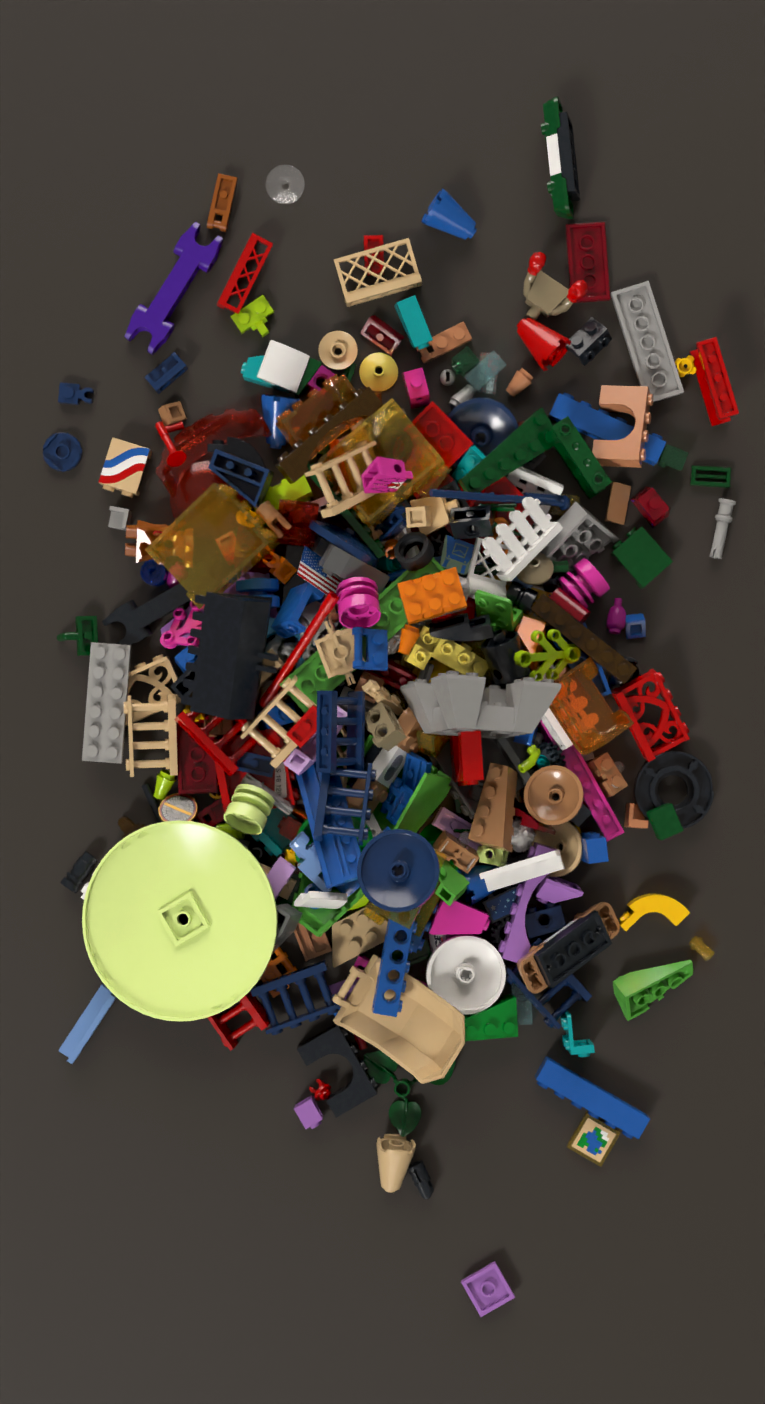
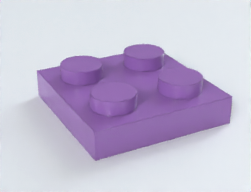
[461,1261,515,1317]

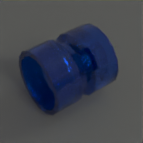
[140,559,169,587]

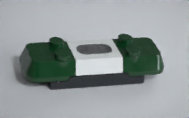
[541,96,580,219]

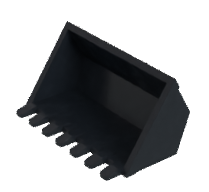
[181,591,279,720]

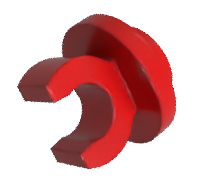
[309,1079,331,1101]

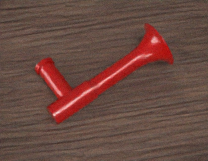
[155,421,187,467]

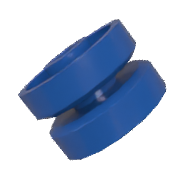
[236,578,280,609]

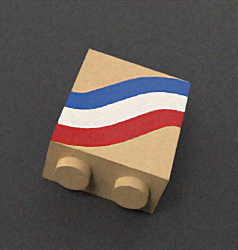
[99,437,152,498]

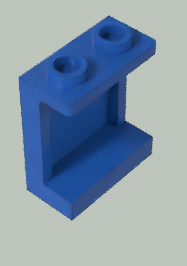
[271,582,325,638]

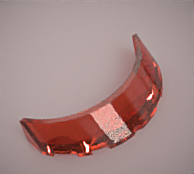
[156,408,272,498]

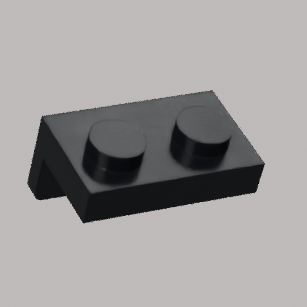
[566,317,612,366]

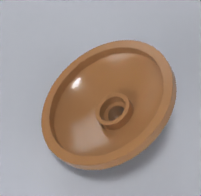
[524,765,584,825]

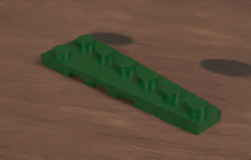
[458,407,560,492]

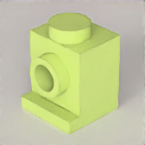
[477,845,509,867]

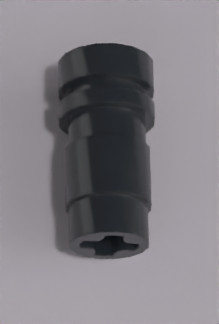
[60,851,98,893]

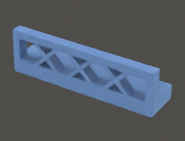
[58,984,117,1064]

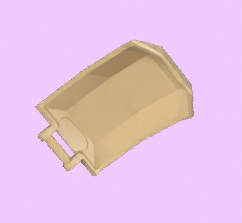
[332,954,465,1084]

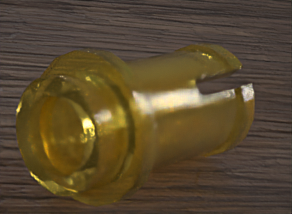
[689,936,714,961]

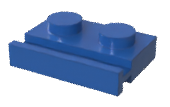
[401,752,432,791]

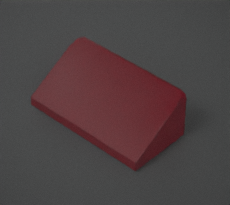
[360,315,405,356]

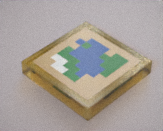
[566,1112,620,1167]

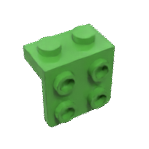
[474,590,523,631]

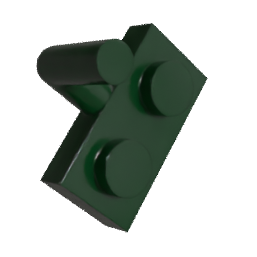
[57,616,98,656]

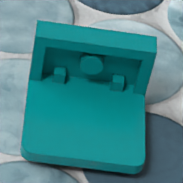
[251,808,302,857]
[560,1010,595,1057]

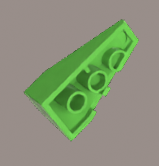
[613,960,693,1021]

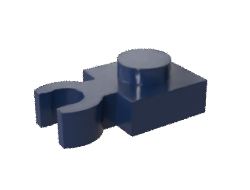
[58,382,94,405]

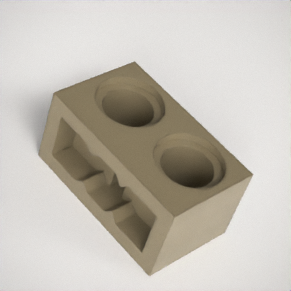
[365,701,406,751]

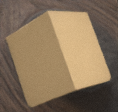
[406,506,432,528]

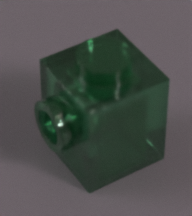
[451,346,480,378]

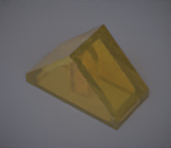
[416,730,450,758]

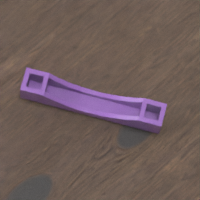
[498,842,558,963]

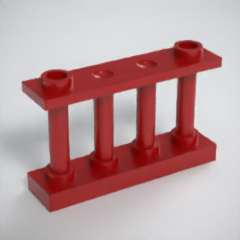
[689,337,739,427]
[174,711,265,776]
[207,991,270,1051]

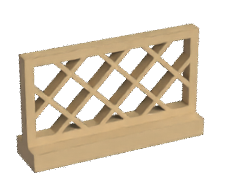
[334,238,422,307]

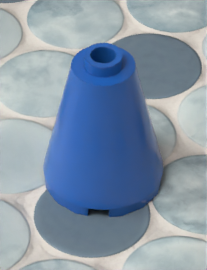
[421,188,477,240]
[261,394,300,449]
[456,864,499,906]

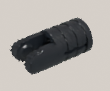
[408,1160,434,1199]

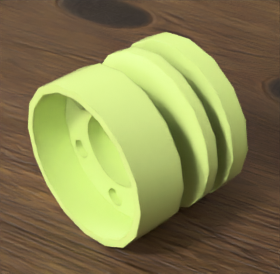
[224,784,275,835]

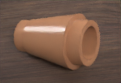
[506,368,533,397]

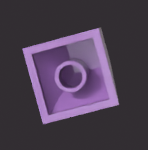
[533,876,584,904]

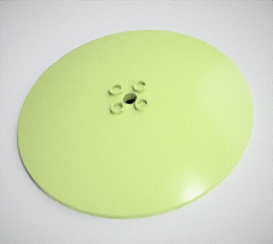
[82,820,278,1022]

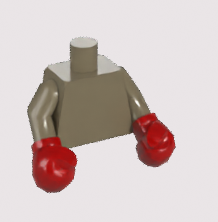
[523,252,588,321]

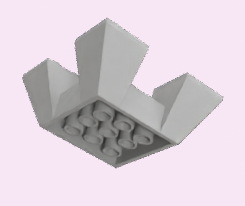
[400,671,561,739]

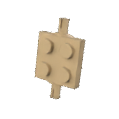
[314,619,365,686]

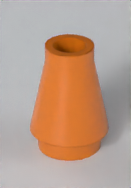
[398,624,420,656]

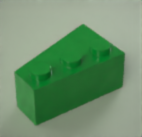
[464,994,518,1041]

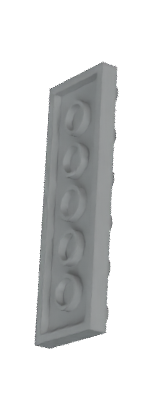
[611,281,684,403]
[82,642,131,764]

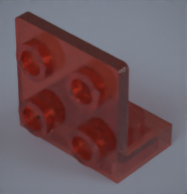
[275,499,319,547]

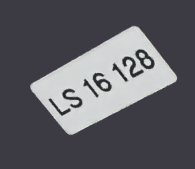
[275,762,287,798]

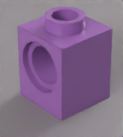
[294,1095,323,1129]

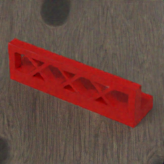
[217,233,273,314]

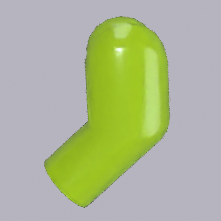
[518,745,541,773]

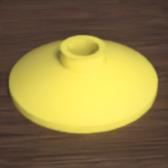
[359,353,398,392]

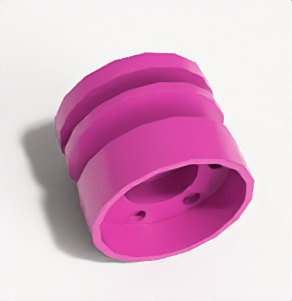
[558,558,610,608]
[336,577,381,629]

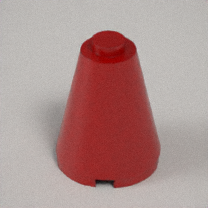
[517,317,571,371]

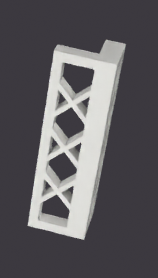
[479,849,565,892]

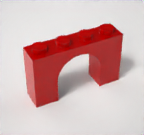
[450,731,484,786]

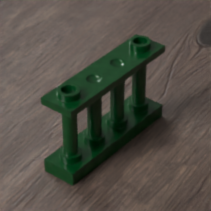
[551,416,612,500]

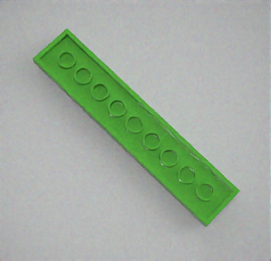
[279,557,444,713]

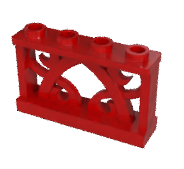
[611,669,690,762]

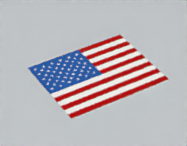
[297,546,345,595]

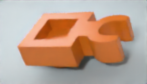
[263,551,297,585]

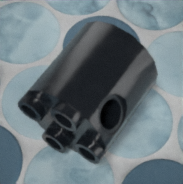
[481,629,532,686]

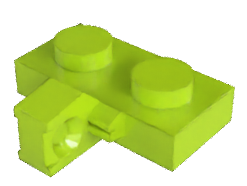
[231,295,274,337]

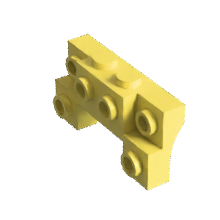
[404,624,489,677]

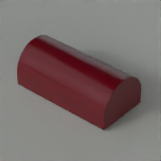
[549,587,591,625]

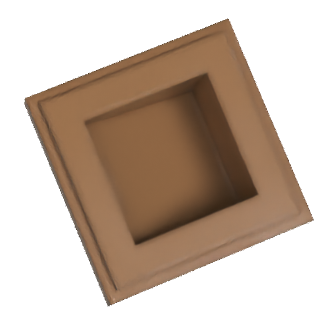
[158,401,187,426]

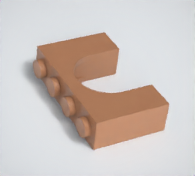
[592,385,653,468]

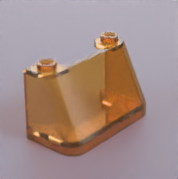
[549,657,634,755]

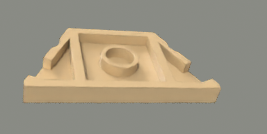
[332,906,398,968]

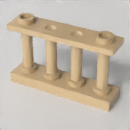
[304,439,377,518]
[240,675,317,769]
[124,694,178,777]

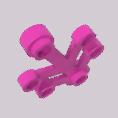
[160,598,204,649]

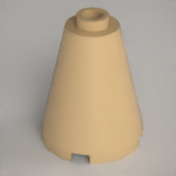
[376,1134,416,1193]

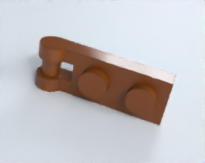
[207,173,238,232]

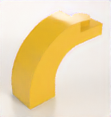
[619,893,690,931]

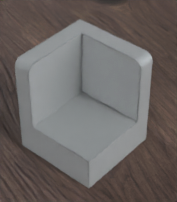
[108,506,132,531]

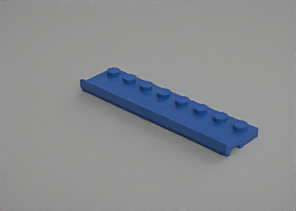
[290,746,361,889]

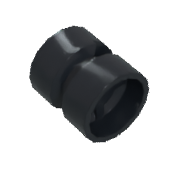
[506,581,538,615]

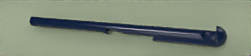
[429,489,571,510]

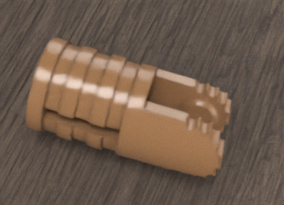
[256,500,292,538]

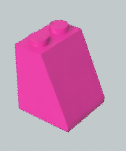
[429,899,490,935]

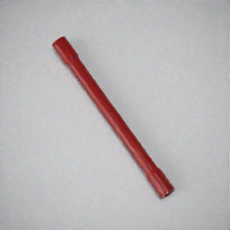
[259,592,339,708]

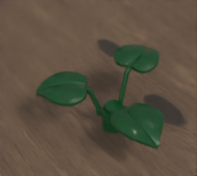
[364,1050,456,1137]

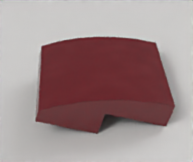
[514,807,556,835]

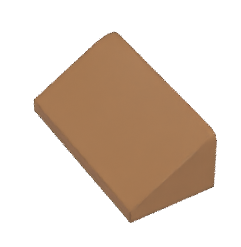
[605,482,631,525]

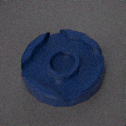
[43,432,82,472]

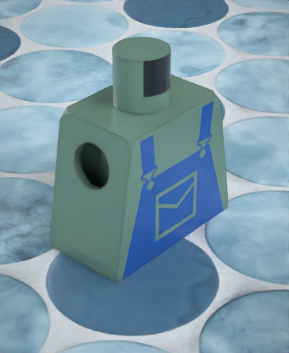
[440,535,481,577]

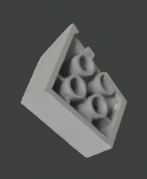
[541,502,620,572]

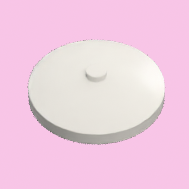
[426,934,506,1015]

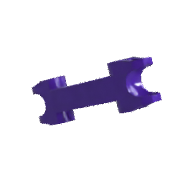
[124,222,224,355]

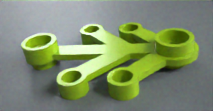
[514,629,581,681]

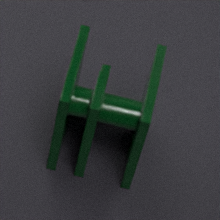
[646,803,684,841]

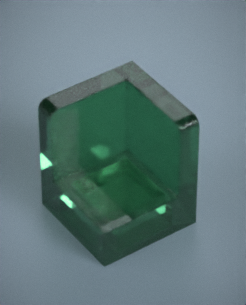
[657,444,689,471]

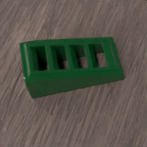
[294,357,323,398]

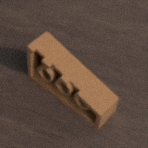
[468,763,517,852]

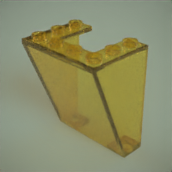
[318,398,445,528]
[145,483,280,609]

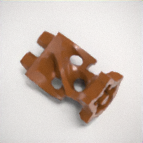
[125,520,194,568]

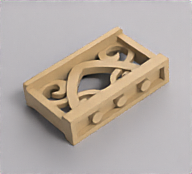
[125,654,181,727]

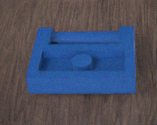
[352,627,388,671]

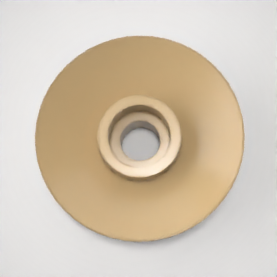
[318,331,358,370]

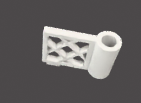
[466,538,510,599]

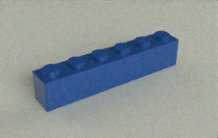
[548,393,666,466]
[534,1056,650,1139]

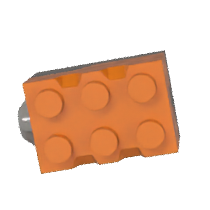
[397,567,471,625]

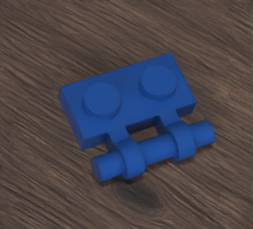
[380,777,414,826]

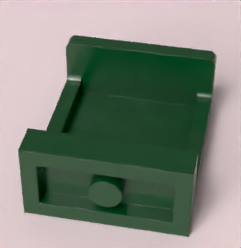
[611,526,673,589]

